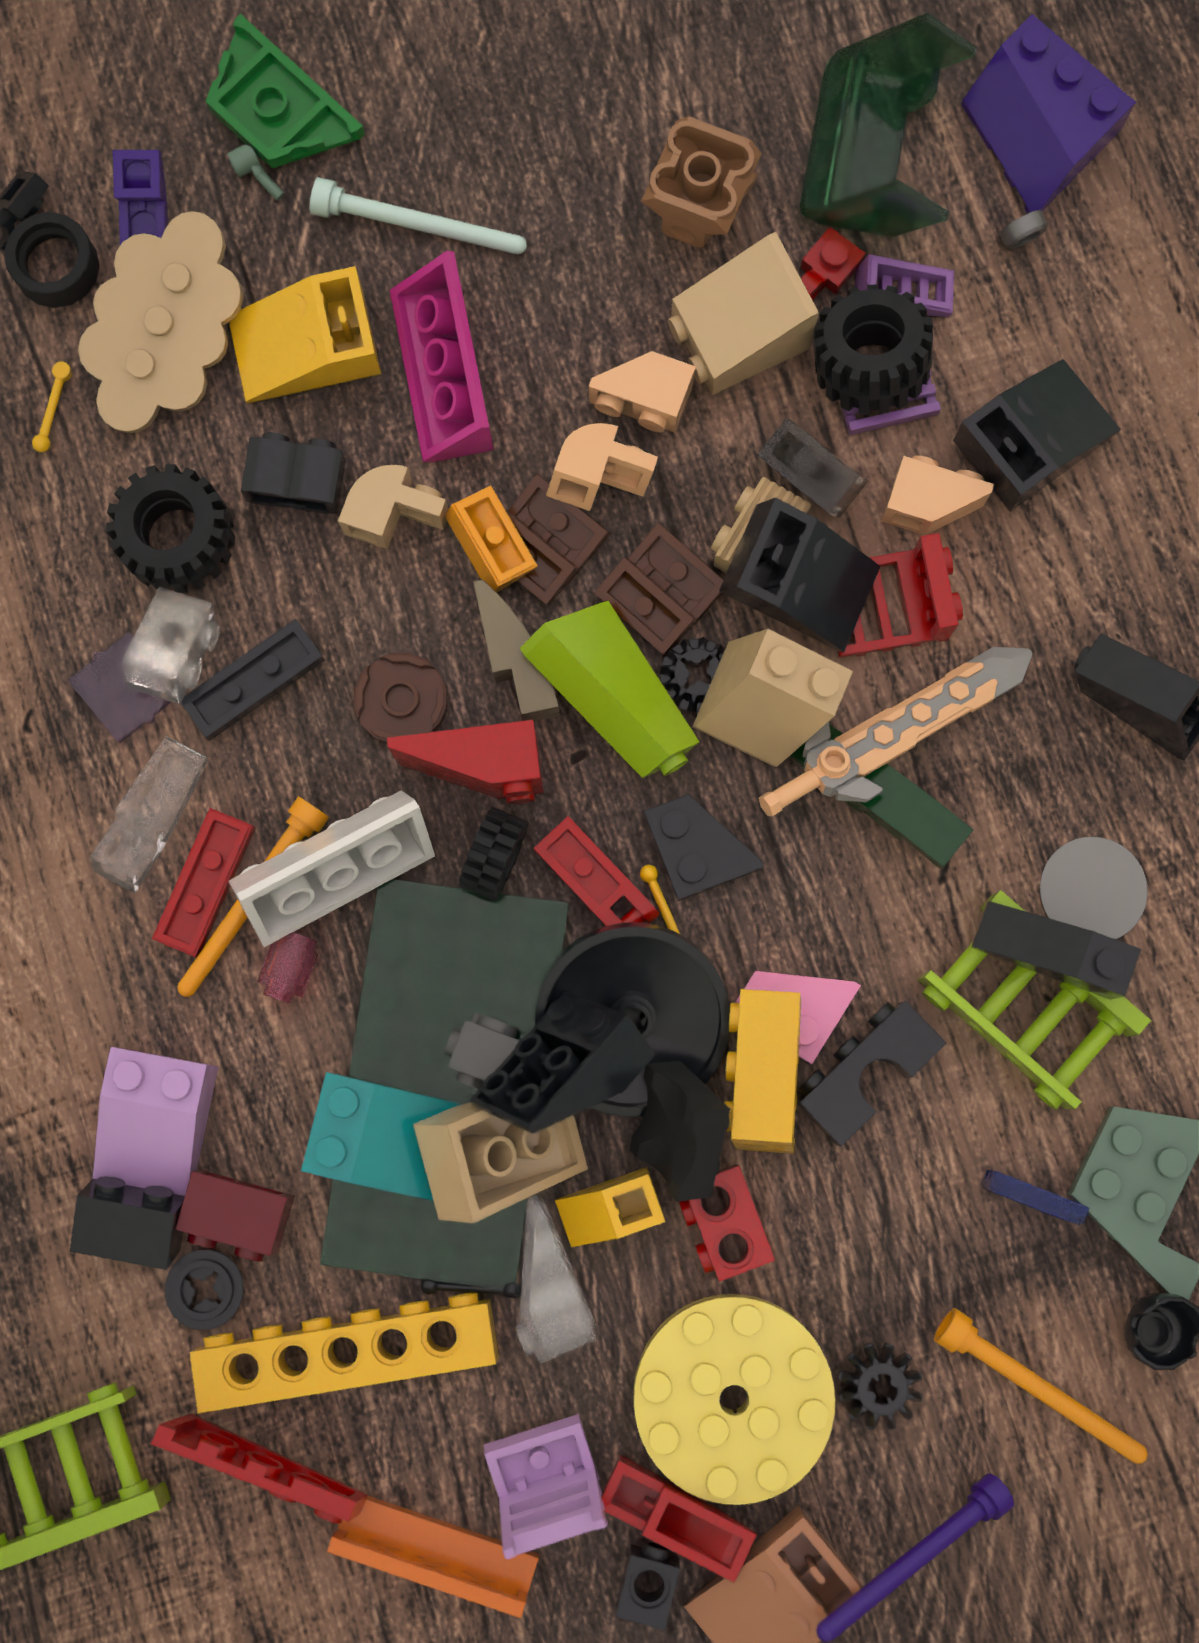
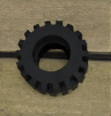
[814,284,933,415]
[106,464,235,594]

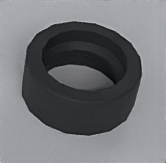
[4,212,100,308]

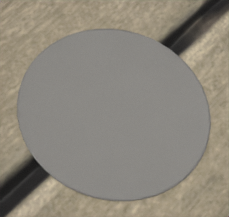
[1040,837,1148,939]

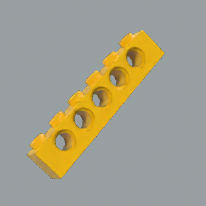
[190,1292,499,1413]

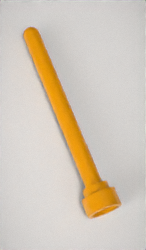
[177,796,330,997]
[934,1308,1148,1464]

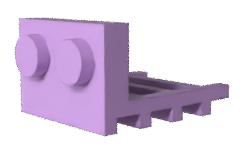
[484,1414,607,1560]

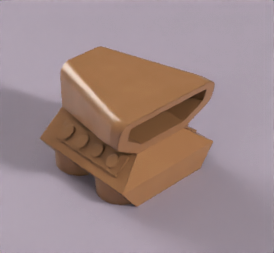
[641,116,762,248]

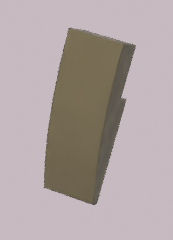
[474,580,560,721]

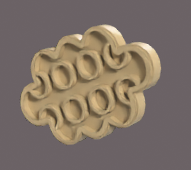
[78,211,243,434]

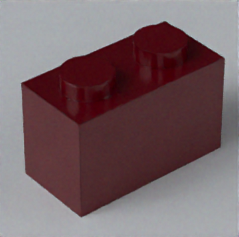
[175,1170,295,1262]

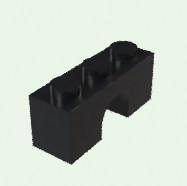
[797,1001,947,1146]

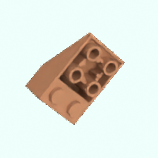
[684,1505,864,1643]

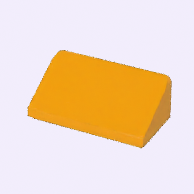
[445,485,538,593]

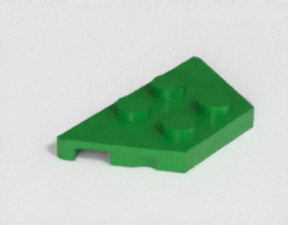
[205,14,365,169]

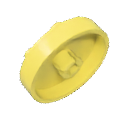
[634,1294,835,1505]

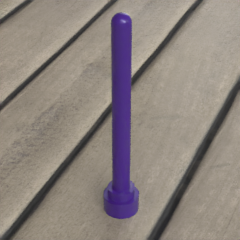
[816,1473,1014,1642]

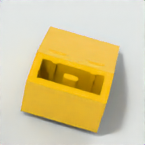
[229,266,381,404]

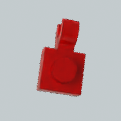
[800,227,866,301]

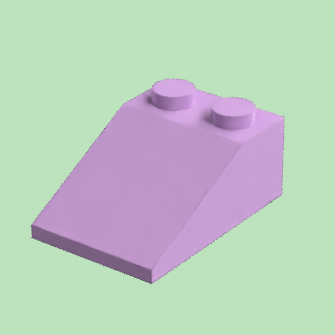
[93,1047,219,1196]

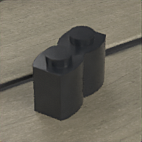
[241,432,346,514]

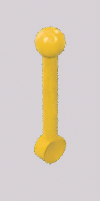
[32,362,72,453]
[639,864,681,935]

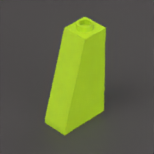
[520,600,699,778]

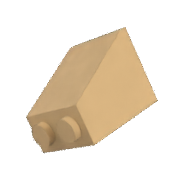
[668,232,819,395]
[692,629,853,767]

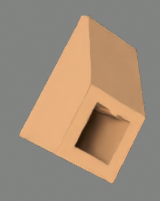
[589,351,696,433]
[881,455,994,535]

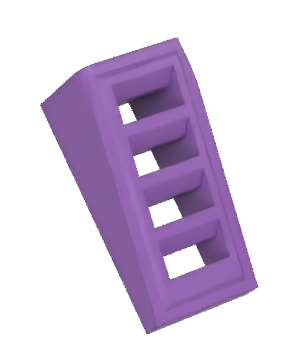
[855,254,954,317]

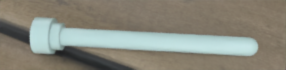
[310,177,527,254]

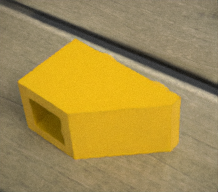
[555,1167,665,1247]

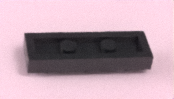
[179,619,325,741]

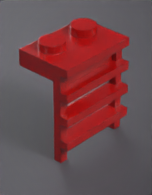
[837,533,963,658]

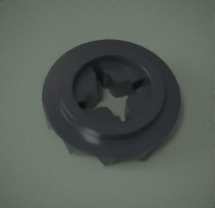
[660,637,725,712]
[165,1249,245,1330]

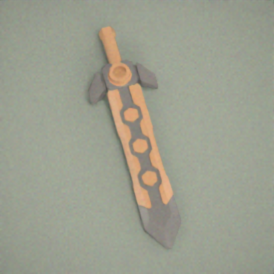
[758,647,1032,816]

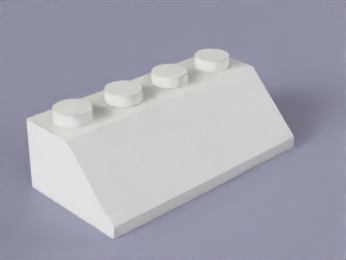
[229,790,435,947]

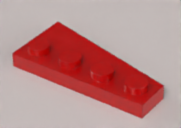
[151,1413,368,1524]

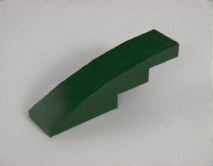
[790,724,974,869]

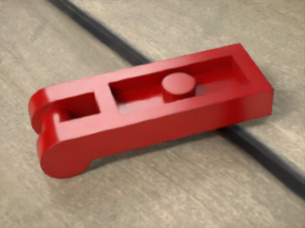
[533,816,660,926]

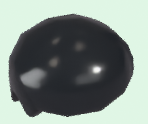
[1124,1293,1199,1370]

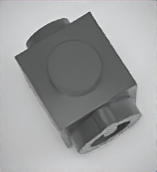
[444,1012,519,1089]

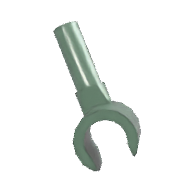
[227,145,285,201]

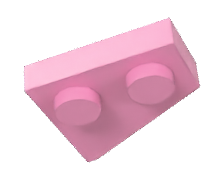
[735,971,861,1065]

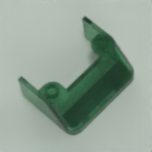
[800,12,977,237]

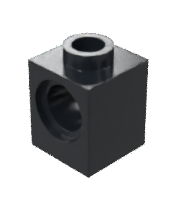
[616,1541,680,1630]

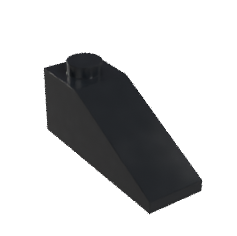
[971,901,1141,1000]

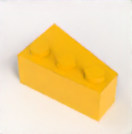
[724,989,801,1154]

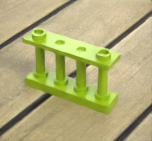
[918,890,1151,1110]
[0,1382,171,1570]

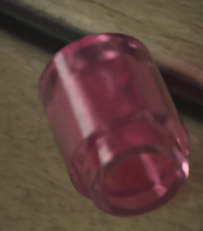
[257,932,318,1004]

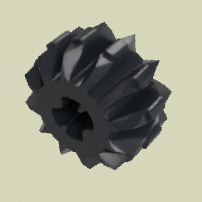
[837,1342,923,1430]

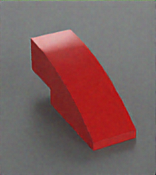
[601,1455,756,1583]

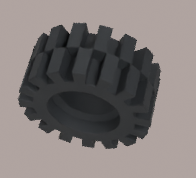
[459,806,529,901]

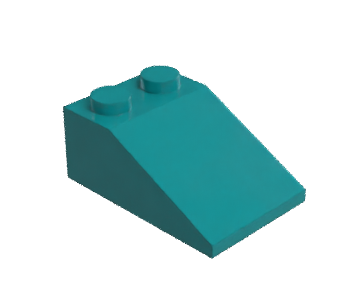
[301,1072,462,1201]

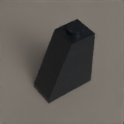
[1074,634,1199,761]

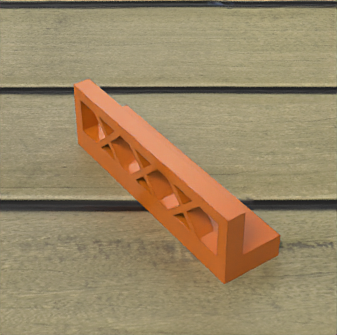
[327,1496,540,1618]

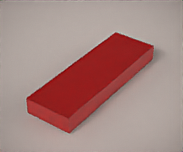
[152,808,256,957]

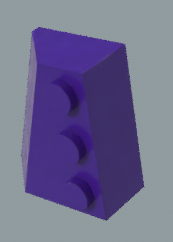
[962,14,1136,214]

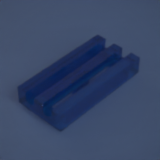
[981,1169,1089,1225]

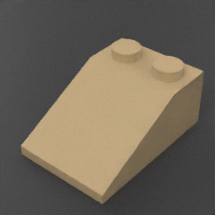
[413,1102,588,1223]

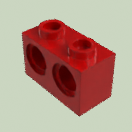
[679,1164,775,1282]

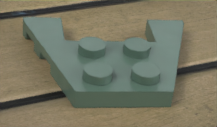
[1067,1106,1199,1300]

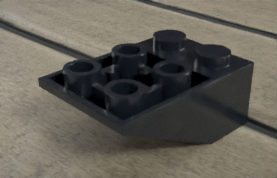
[953,359,1121,512]
[719,497,881,652]
[469,991,655,1134]

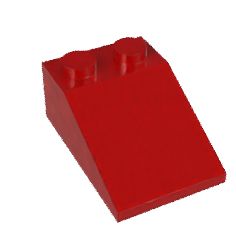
[387,720,544,804]

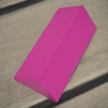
[390,250,494,463]

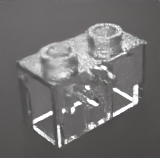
[121,587,220,704]

